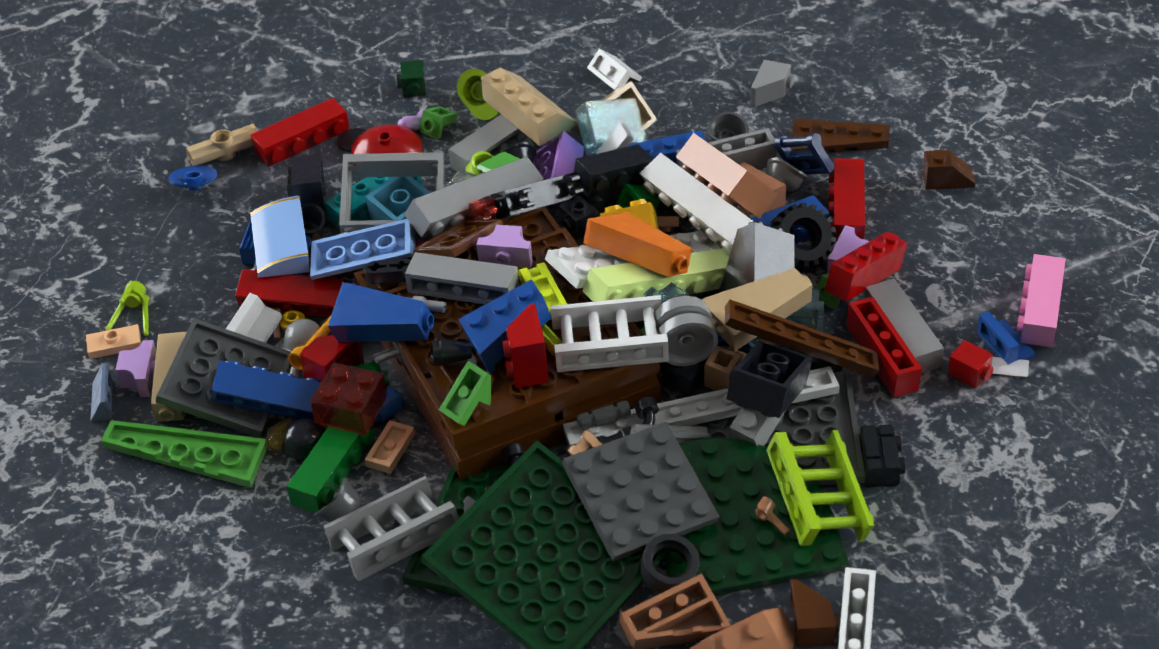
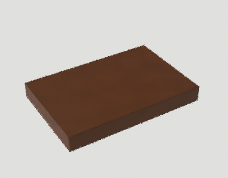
[414,219,503,258]

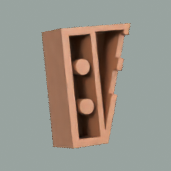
[619,574,731,649]

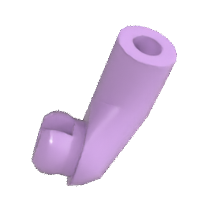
[398,109,425,131]

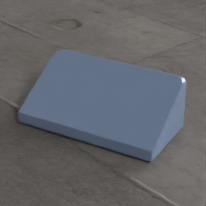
[91,363,113,422]

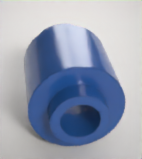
[362,387,404,424]

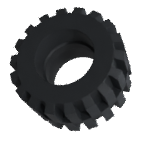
[768,203,836,272]

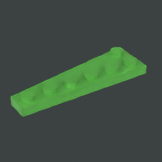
[101,420,268,488]

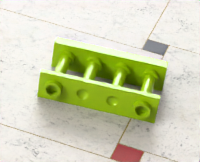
[766,430,874,546]

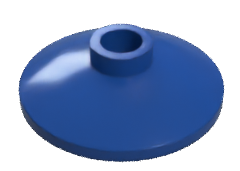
[169,166,217,191]

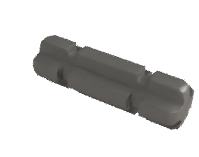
[577,400,631,430]

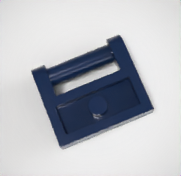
[774,133,835,175]

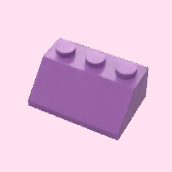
[533,131,584,207]

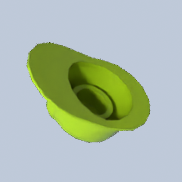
[457,69,499,120]

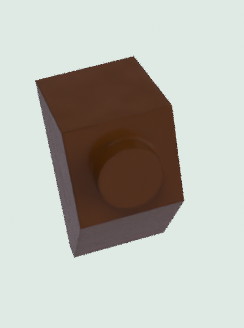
[922,150,975,190]
[790,579,840,647]

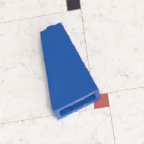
[328,283,434,342]

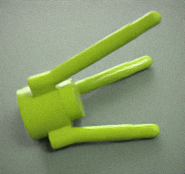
[106,281,150,336]

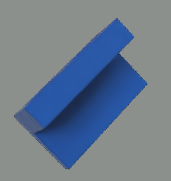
[977,311,1035,365]

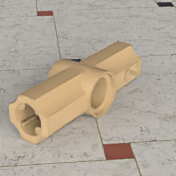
[186,124,257,166]

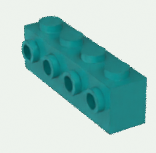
[325,176,422,230]

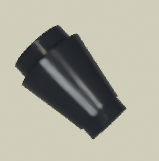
[431,338,472,366]

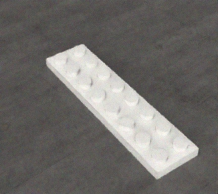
[545,231,720,289]

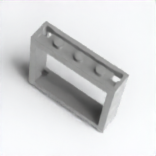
[339,152,444,240]

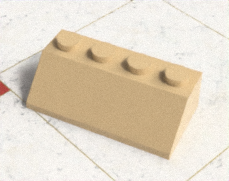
[481,68,578,146]

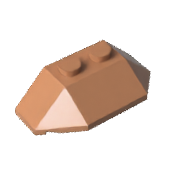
[690,607,796,649]

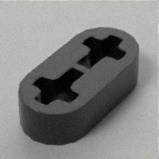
[363,258,411,284]

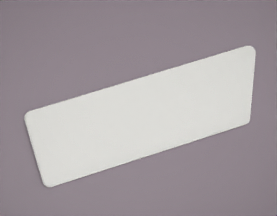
[991,357,1029,377]

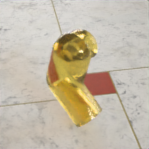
[266,417,293,450]

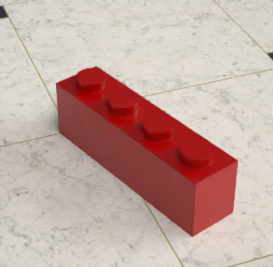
[250,98,350,167]
[828,158,865,242]
[824,232,908,302]
[235,269,344,318]
[846,297,922,398]

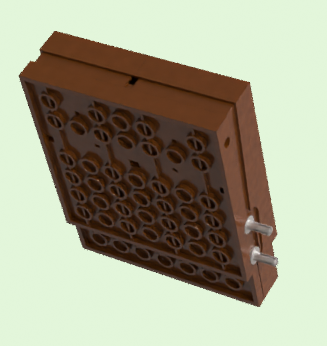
[354,206,662,481]

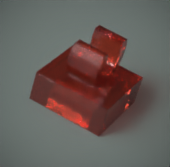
[469,196,498,221]

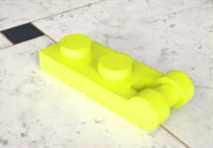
[518,262,567,320]

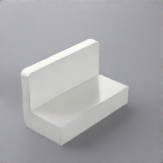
[587,49,642,90]
[226,293,283,343]

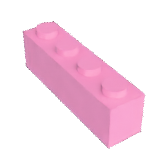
[1017,254,1066,348]

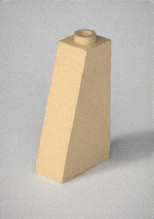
[702,268,813,351]
[151,332,186,422]

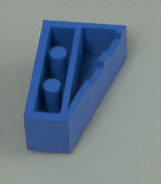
[459,280,552,374]

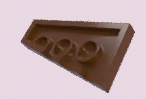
[790,119,890,153]

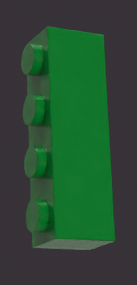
[286,408,375,513]

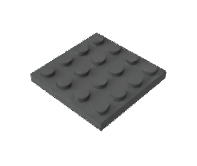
[155,318,291,438]
[562,422,719,562]

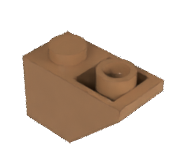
[704,346,747,391]

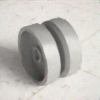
[654,296,718,366]

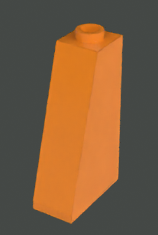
[584,212,692,277]

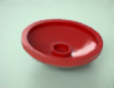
[351,124,423,166]

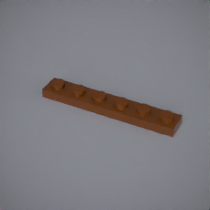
[725,299,879,377]

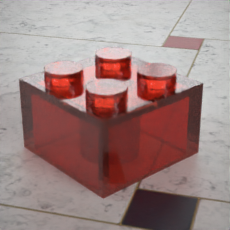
[310,362,388,435]

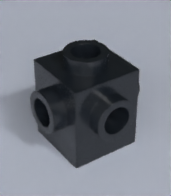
[558,195,598,240]

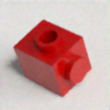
[948,340,994,389]

